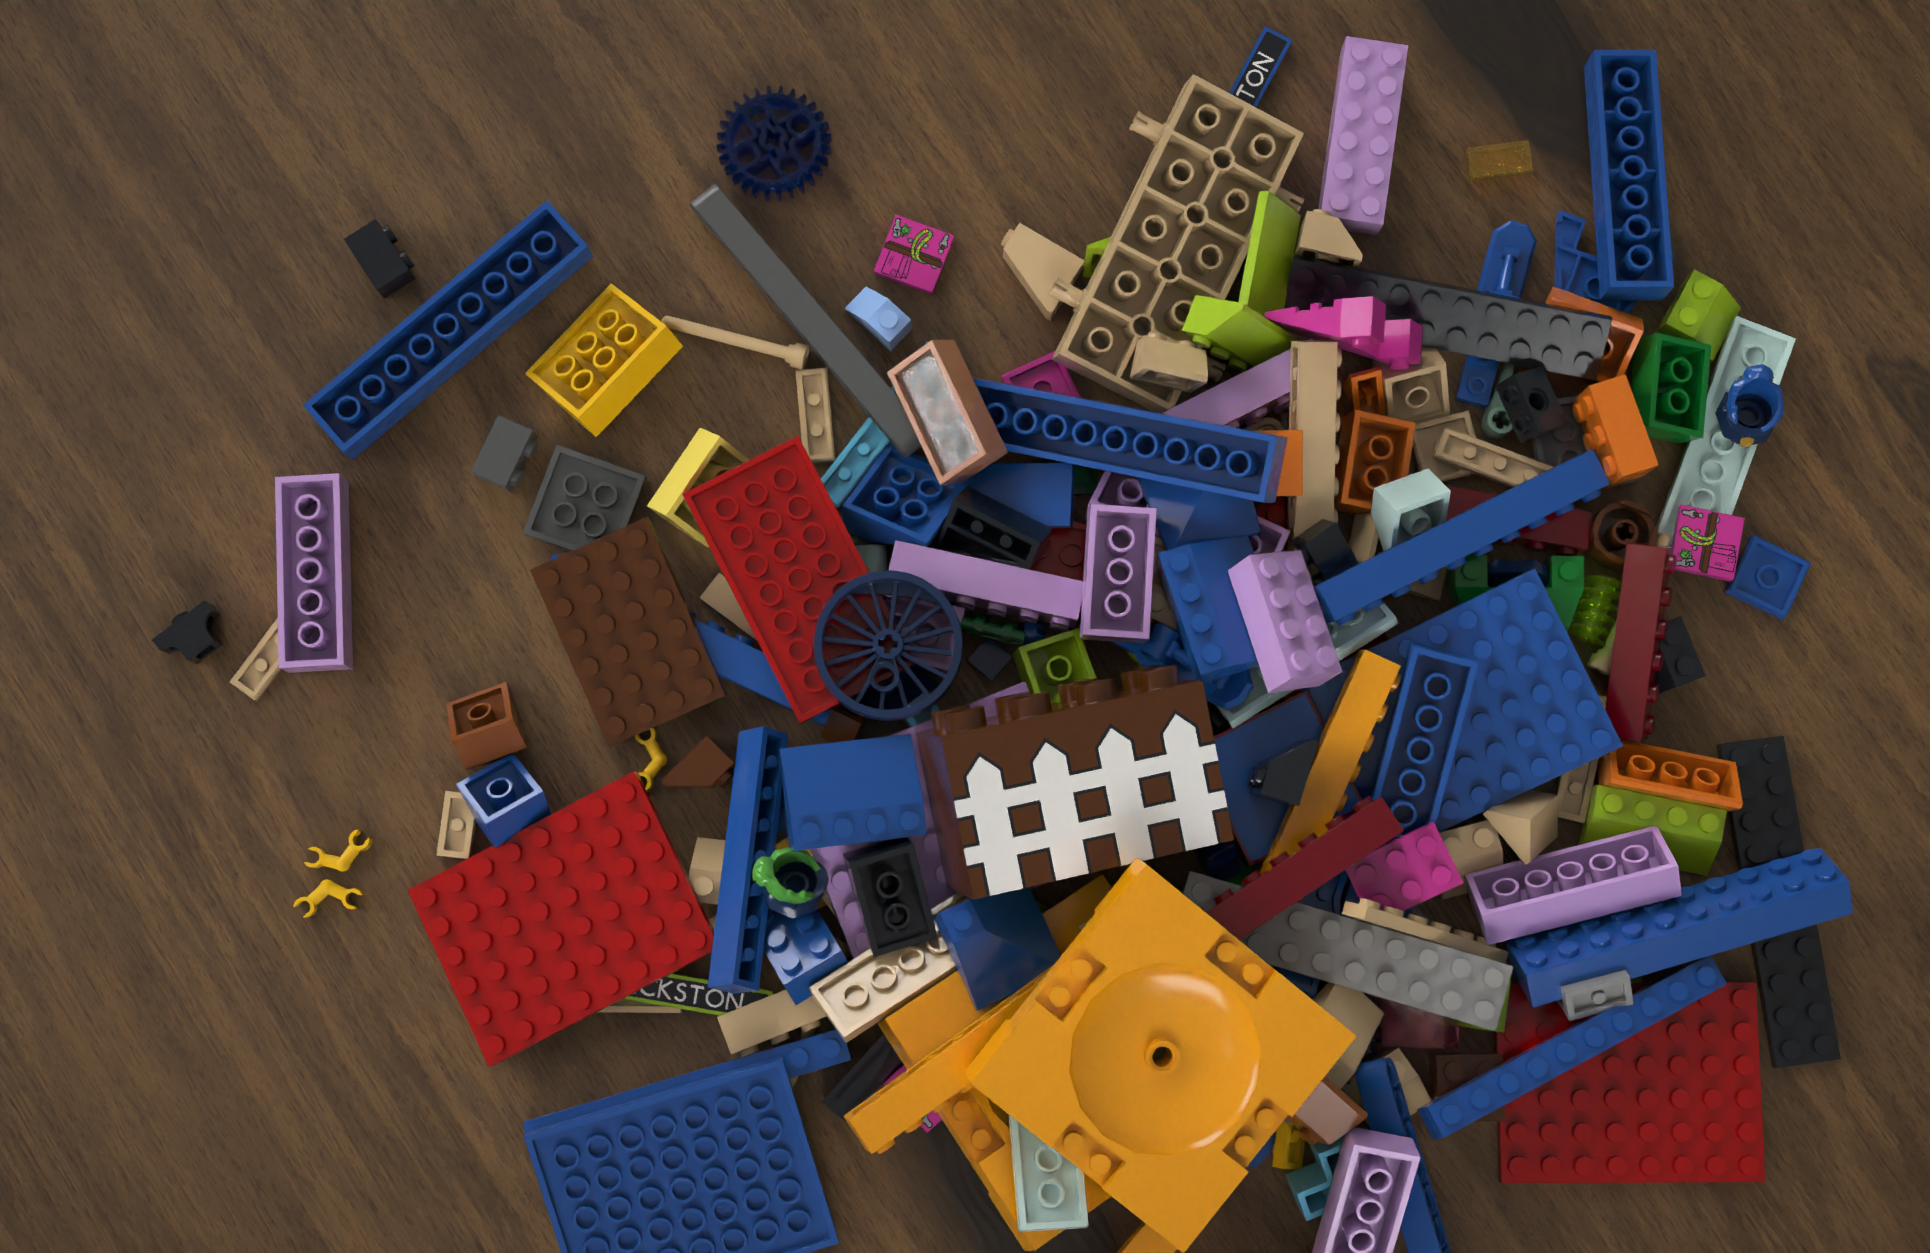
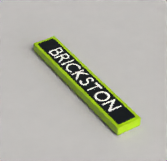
[624,973,773,1016]

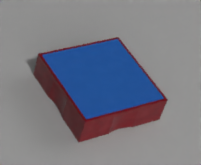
[1213,690,1362,866]

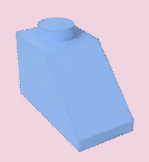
[845,286,912,352]

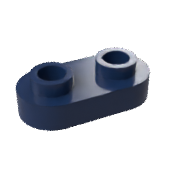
[1487,559,1549,587]

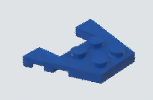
[1554,210,1675,314]

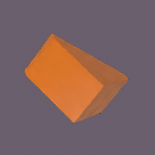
[1342,366,1386,416]

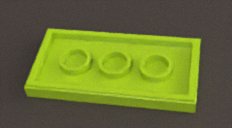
[1238,190,1301,328]

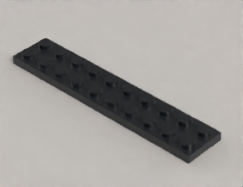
[1284,255,1612,380]
[1716,736,1841,1068]

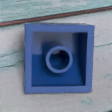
[456,753,551,848]

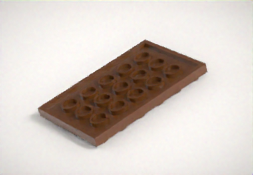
[530,517,728,747]

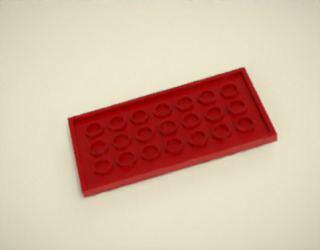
[683,436,916,725]

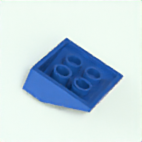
[842,442,973,547]
[1137,477,1261,551]
[935,887,1061,1011]

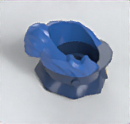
[1715,364,1784,447]

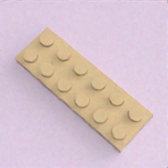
[809,892,971,1043]

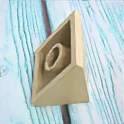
[1483,790,1558,865]

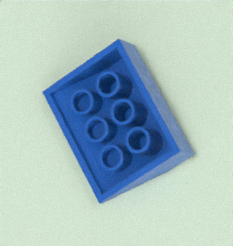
[1155,535,1259,683]
[779,734,927,851]

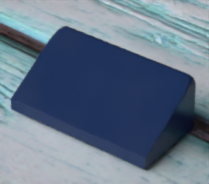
[866,667,939,723]

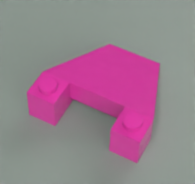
[1265,296,1423,370]

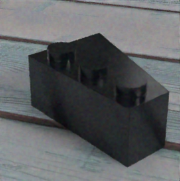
[934,486,1052,569]

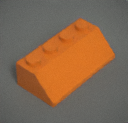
[1597,739,1743,812]

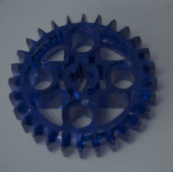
[716,85,832,202]

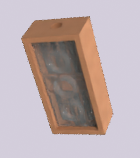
[887,340,1008,485]

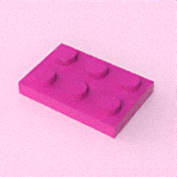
[1346,821,1464,925]

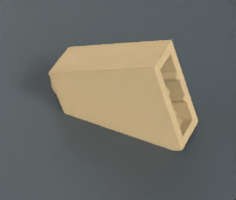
[1001,222,1084,321]

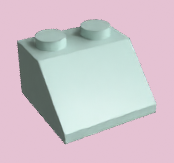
[1371,468,1451,551]

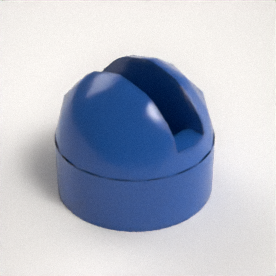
[1023,621,1046,646]

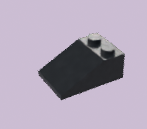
[843,837,938,957]

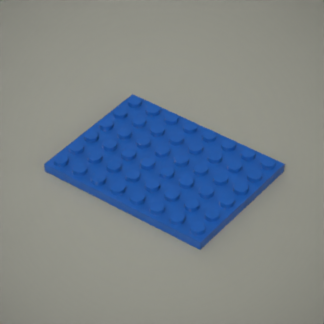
[1300,569,1623,832]
[524,1055,839,1253]

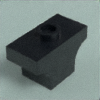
[152,601,223,664]

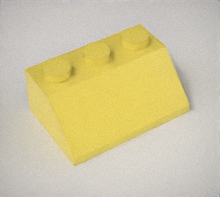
[647,428,749,548]

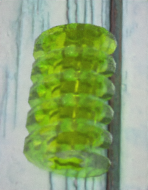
[1568,575,1622,647]

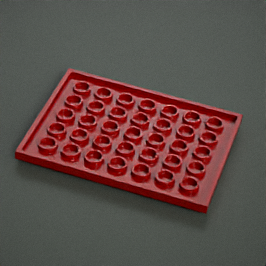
[408,771,714,1067]
[1494,982,1765,1183]

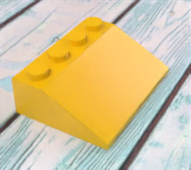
[525,283,683,437]

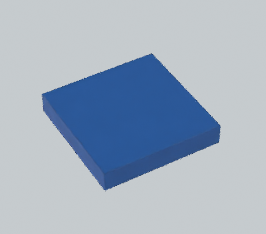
[1724,535,1811,621]

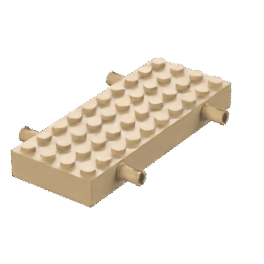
[1049,74,1304,413]

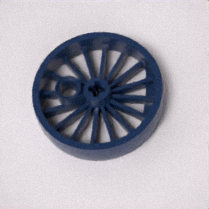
[813,570,963,721]

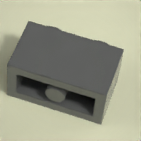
[471,415,539,493]

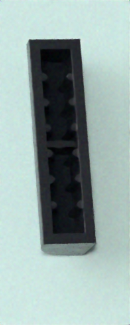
[822,1034,902,1122]

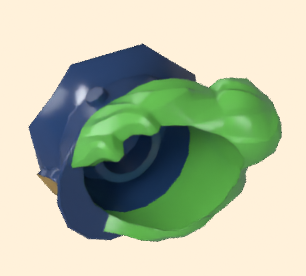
[752,848,829,919]

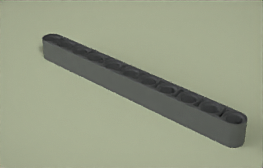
[690,184,921,458]

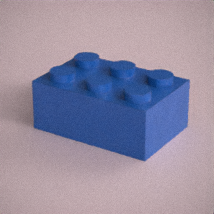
[763,907,848,1005]

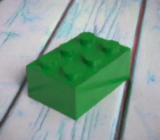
[1631,333,1711,444]

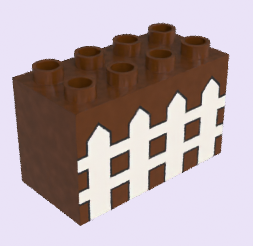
[916,665,1234,900]

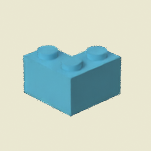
[1285,1135,1345,1221]

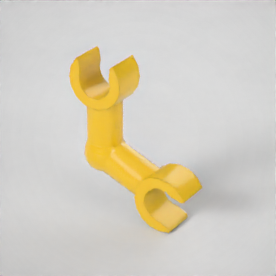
[635,727,668,792]
[304,829,373,872]
[293,879,365,918]

